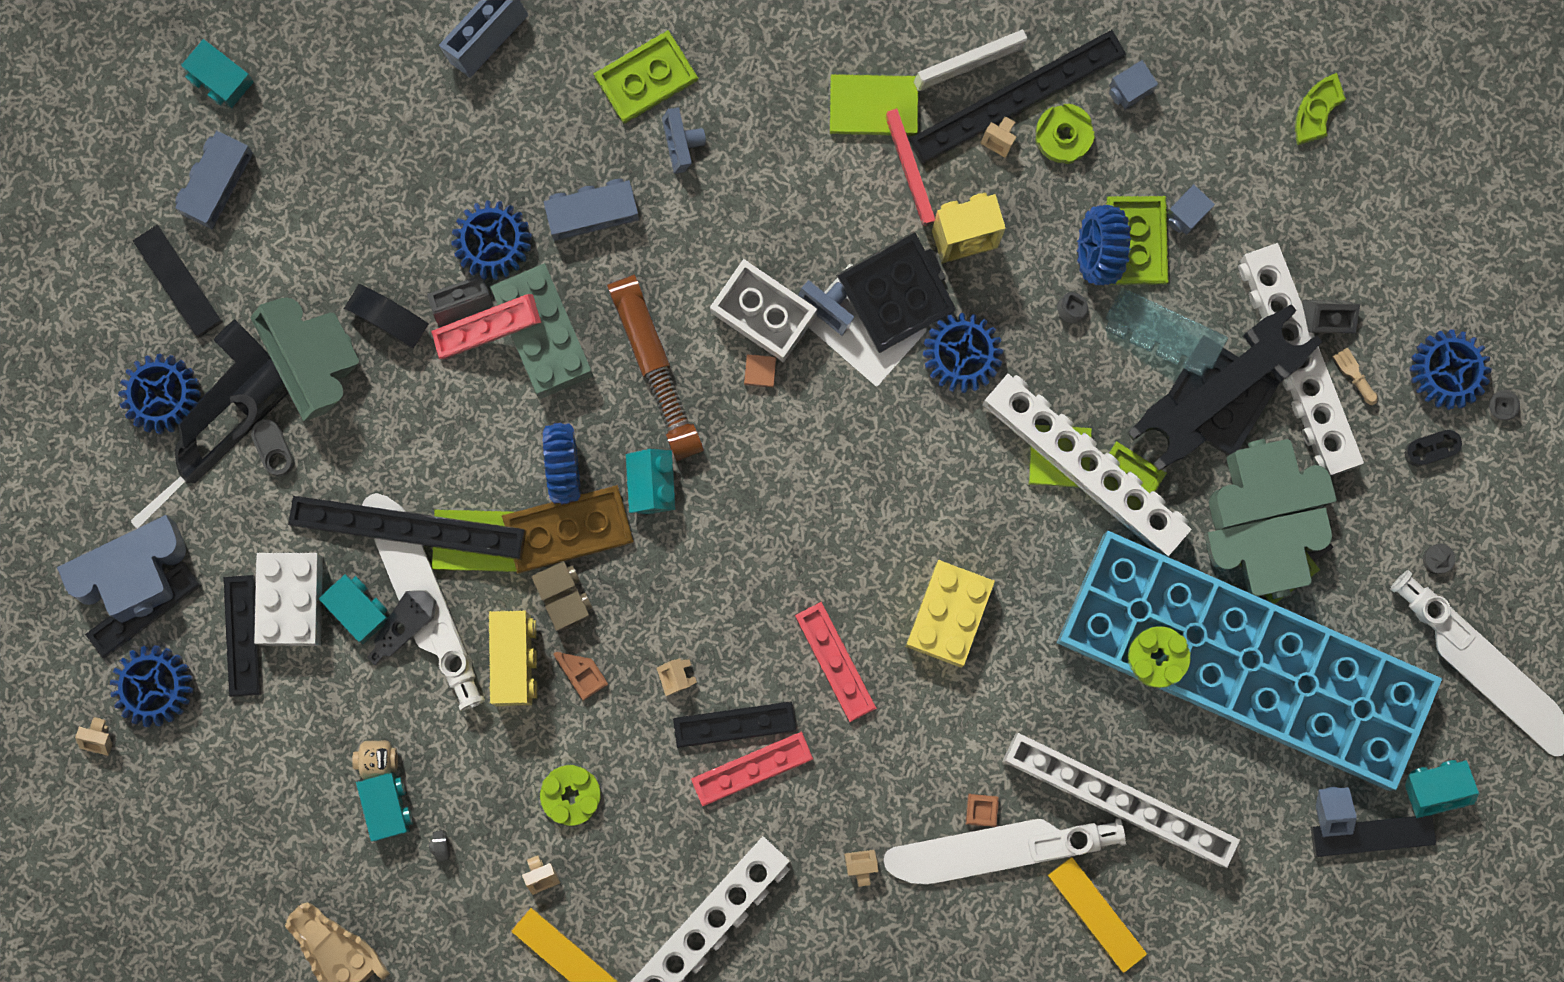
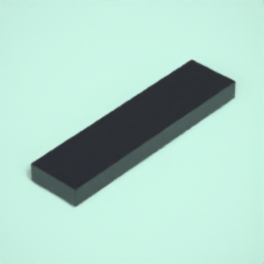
[132,225,223,338]
[85,561,202,659]
[223,575,261,697]
[673,701,796,748]
[1311,815,1436,857]

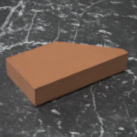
[553,652,609,701]

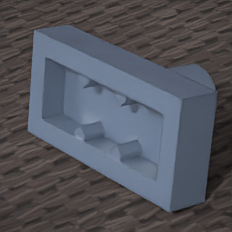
[662,108,706,174]
[798,280,854,336]

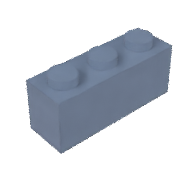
[439,0,528,78]
[175,130,253,229]
[543,179,639,241]

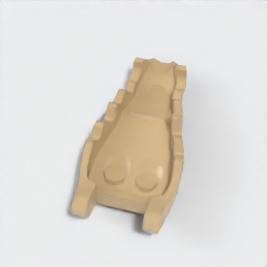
[285,903,390,982]

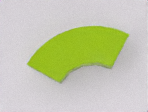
[1295,73,1346,145]

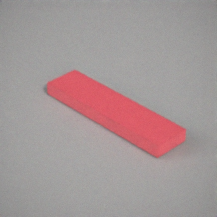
[885,108,935,226]
[431,294,541,359]
[795,602,877,722]
[691,732,813,807]

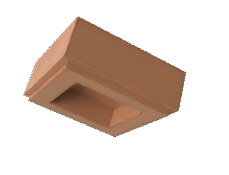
[744,354,776,388]
[965,794,999,827]

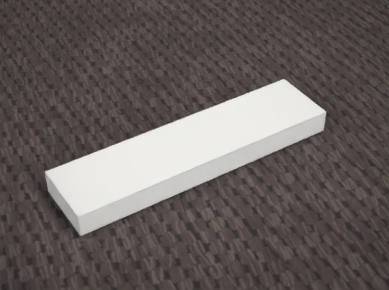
[914,29,1027,91]

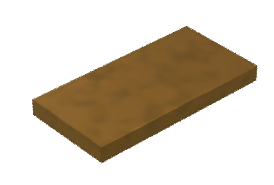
[502,485,633,574]

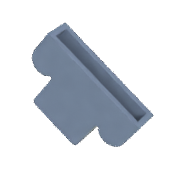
[57,515,186,623]

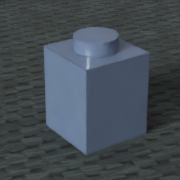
[1109,60,1158,110]
[1166,184,1215,235]
[1316,787,1357,837]

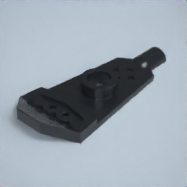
[367,590,436,665]

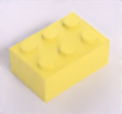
[932,193,1006,264]
[905,560,995,668]
[489,611,538,706]

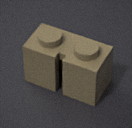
[531,561,593,633]

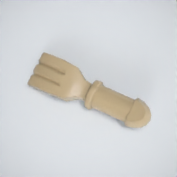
[1332,348,1378,405]

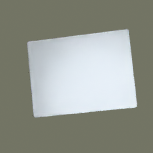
[809,264,927,386]

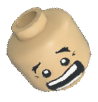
[353,740,398,780]

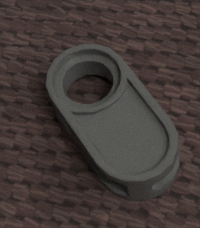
[251,419,294,477]

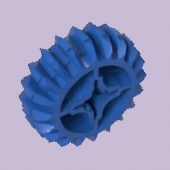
[452,200,532,280]
[1076,205,1132,285]
[923,313,1003,393]
[1410,330,1492,410]
[118,354,201,434]
[543,423,581,504]
[110,645,193,727]

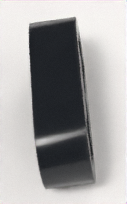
[1404,430,1462,467]

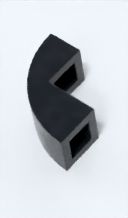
[344,284,429,349]

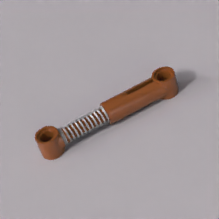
[607,274,704,462]

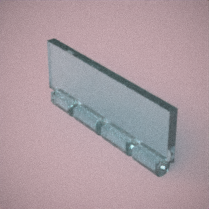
[1105,288,1228,376]

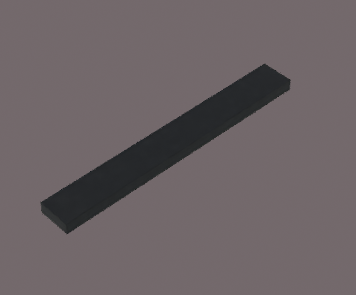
[909,30,1126,166]
[288,496,526,560]

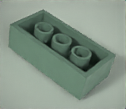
[490,263,594,400]

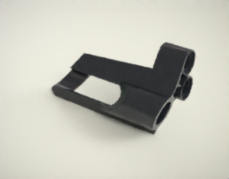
[175,319,289,484]

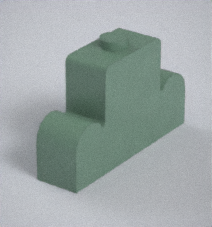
[250,297,359,422]
[1209,439,1337,531]
[1204,507,1332,599]

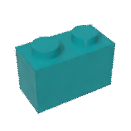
[181,39,254,108]
[626,449,675,514]
[318,574,388,644]
[1405,760,1479,818]
[356,773,413,842]

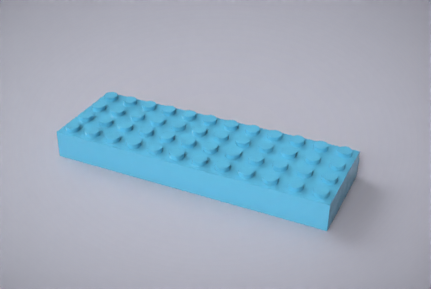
[1057,531,1442,791]

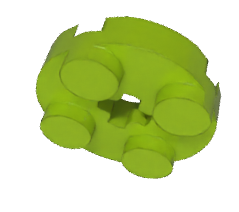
[1035,104,1094,164]
[1128,626,1190,688]
[540,765,601,826]

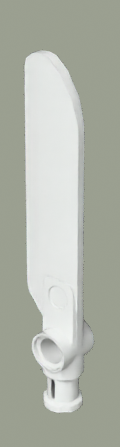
[362,493,485,711]
[1390,570,1564,756]
[884,818,1126,884]

